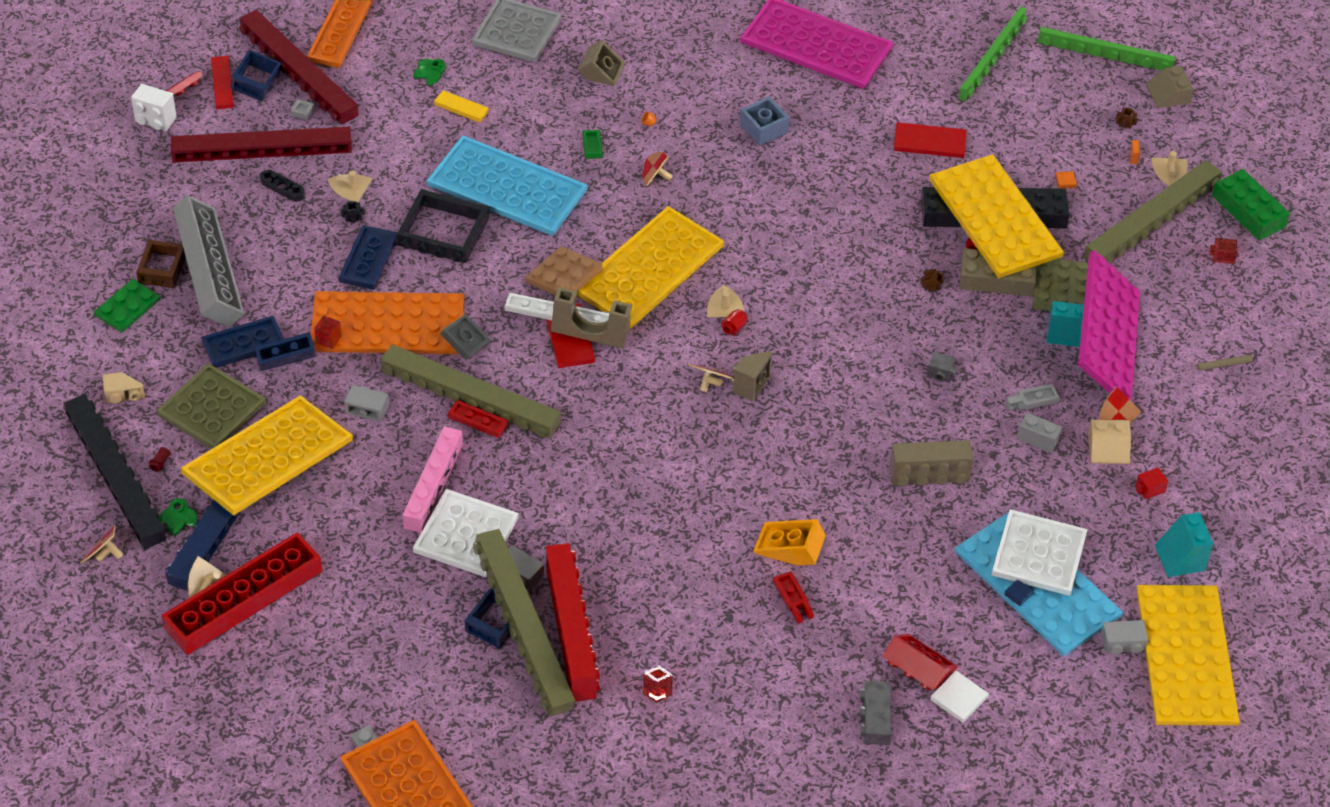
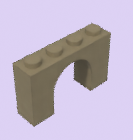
[551,287,632,349]

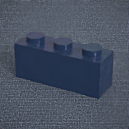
[254,332,316,371]

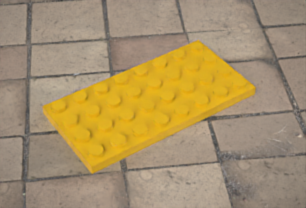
[929,154,1064,279]
[577,206,724,329]
[181,395,353,515]
[1136,585,1240,725]

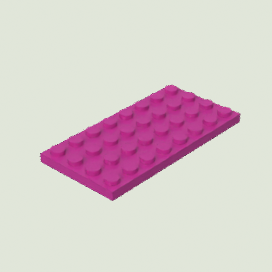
[740,0,893,89]
[1078,250,1140,400]

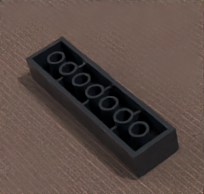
[921,187,1070,229]

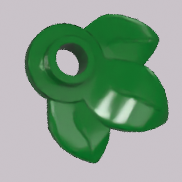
[413,58,446,86]
[158,498,197,535]

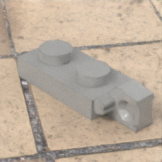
[1005,384,1060,411]

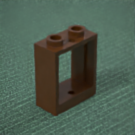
[136,240,186,288]

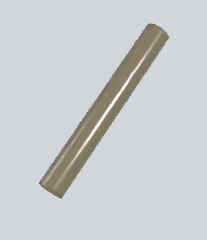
[1197,355,1253,371]

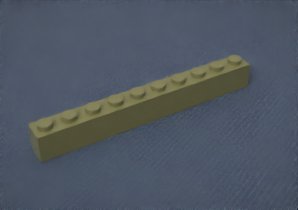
[1084,160,1222,264]
[381,344,561,438]
[473,528,575,717]

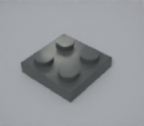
[440,314,491,360]

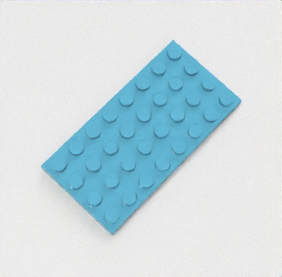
[427,135,588,236]
[954,509,1123,657]

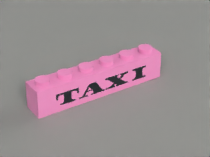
[402,426,463,533]

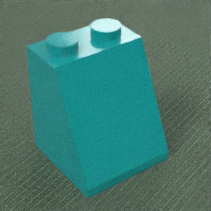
[1046,301,1084,347]
[1155,512,1213,577]

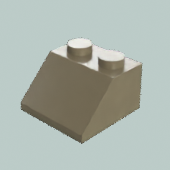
[578,40,625,86]
[1146,66,1194,108]
[732,351,773,401]

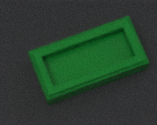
[582,130,603,159]

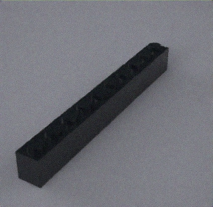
[63,394,167,550]

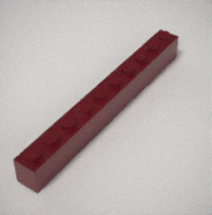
[239,10,359,125]
[171,126,352,163]

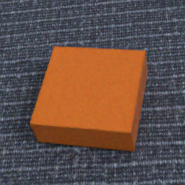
[1130,140,1140,164]
[1055,171,1077,189]

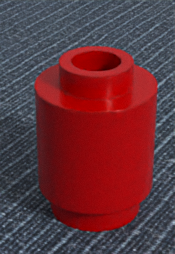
[721,309,747,336]

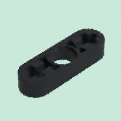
[260,170,305,202]

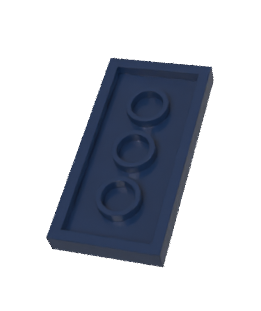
[339,225,398,290]
[201,315,284,368]

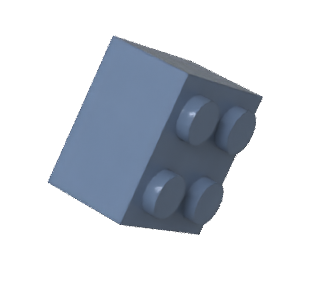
[740,96,790,146]

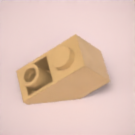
[103,372,145,404]

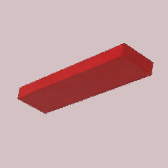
[211,55,234,110]

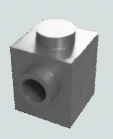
[927,352,958,382]

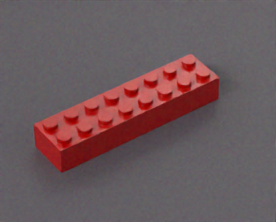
[161,532,323,655]
[546,543,600,702]

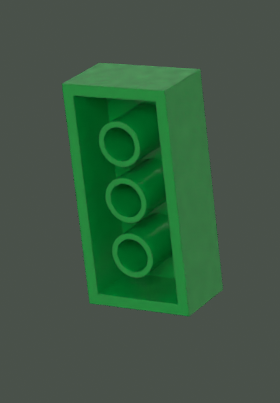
[1212,169,1290,241]

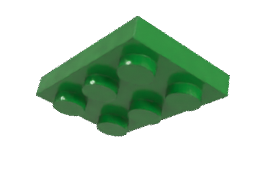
[94,279,161,333]

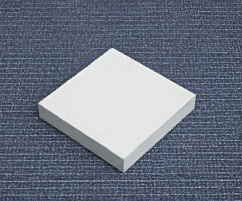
[930,671,989,723]

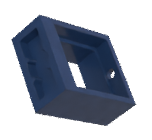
[230,49,281,101]
[465,588,510,649]

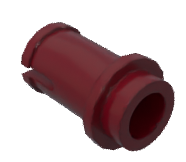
[149,447,171,472]

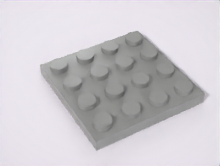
[472,0,561,63]

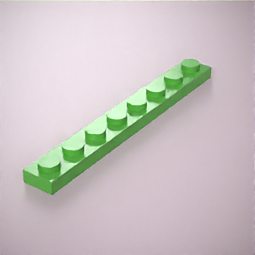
[959,6,1027,101]
[1037,27,1175,71]

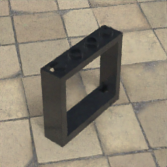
[397,189,489,263]

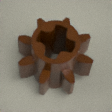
[1116,108,1138,129]
[921,269,944,292]

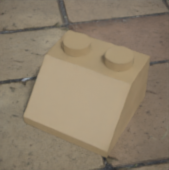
[1088,420,1131,464]

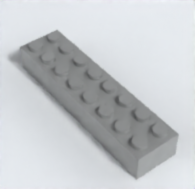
[173,195,244,327]

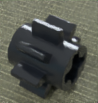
[341,201,364,223]

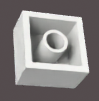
[131,83,177,131]

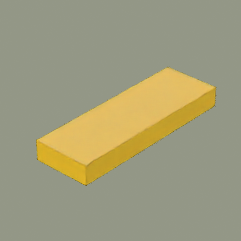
[434,90,489,123]

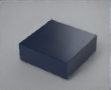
[1004,580,1033,606]

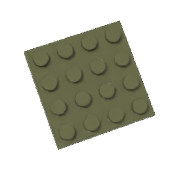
[1032,259,1088,311]
[156,363,267,449]

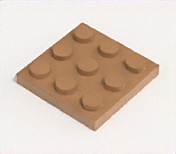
[525,246,603,296]

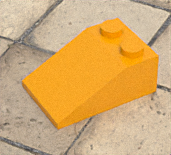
[753,519,826,566]

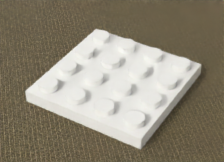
[413,489,519,578]
[991,510,1088,596]

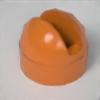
[641,111,656,127]

